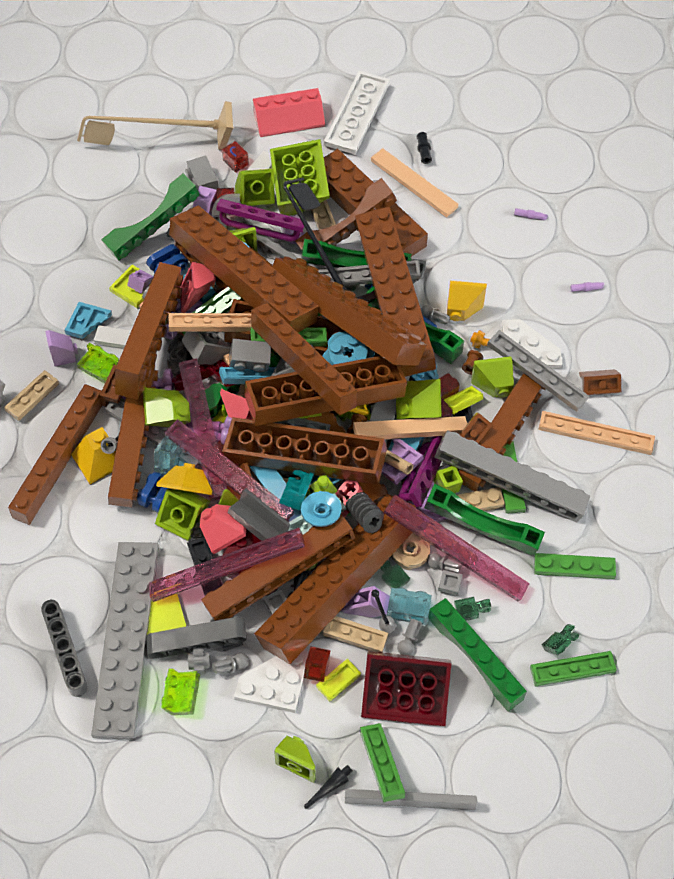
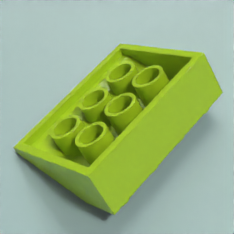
[270,139,330,216]

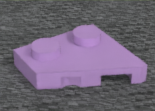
[382,438,424,485]

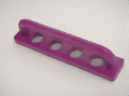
[216,199,305,242]
[398,436,443,508]

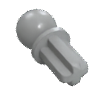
[421,305,450,325]
[427,553,462,573]
[397,619,422,655]
[212,653,249,674]

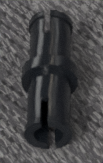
[417,132,432,164]

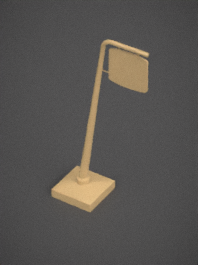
[77,101,233,151]

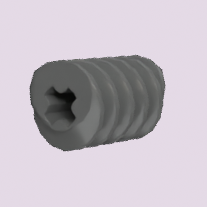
[345,492,384,533]

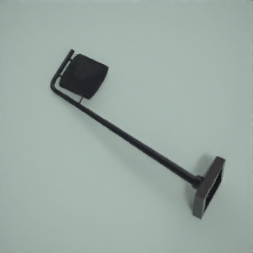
[283,178,376,305]

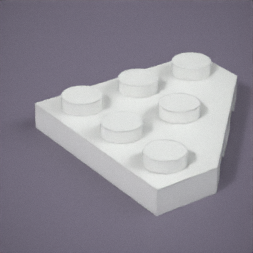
[501,319,562,370]
[234,650,310,713]

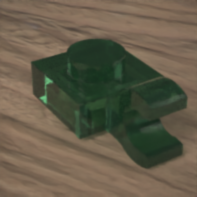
[380,560,410,593]
[454,597,492,621]
[541,624,580,656]

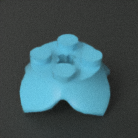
[322,332,375,365]

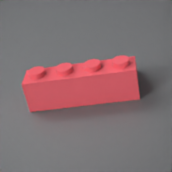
[253,88,325,137]

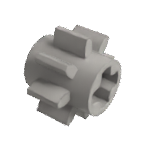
[188,648,210,675]

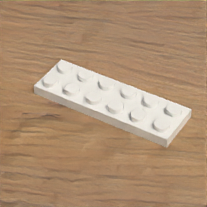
[324,71,390,155]

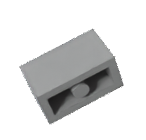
[185,155,219,192]

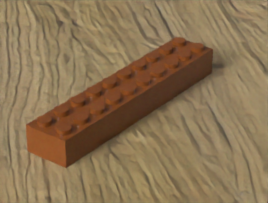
[169,205,319,332]
[355,207,436,377]
[272,256,427,366]
[254,494,422,664]

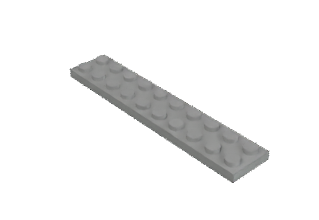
[91,542,159,739]

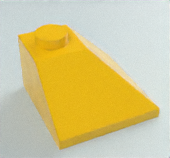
[447,280,487,321]
[71,427,116,484]
[156,463,212,495]

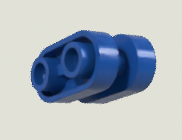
[146,244,188,274]
[137,471,176,513]

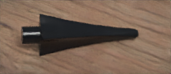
[304,765,353,809]

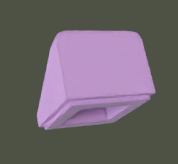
[127,269,153,293]

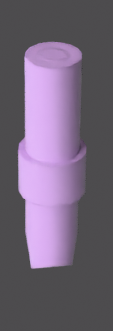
[514,208,548,220]
[570,282,604,292]

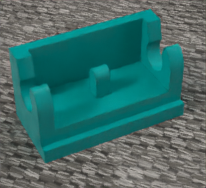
[279,470,314,511]

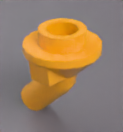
[470,330,490,349]

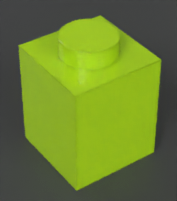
[434,466,463,493]

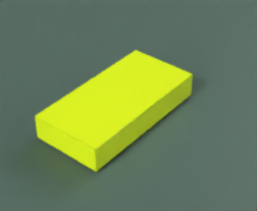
[442,386,484,414]
[316,659,361,702]

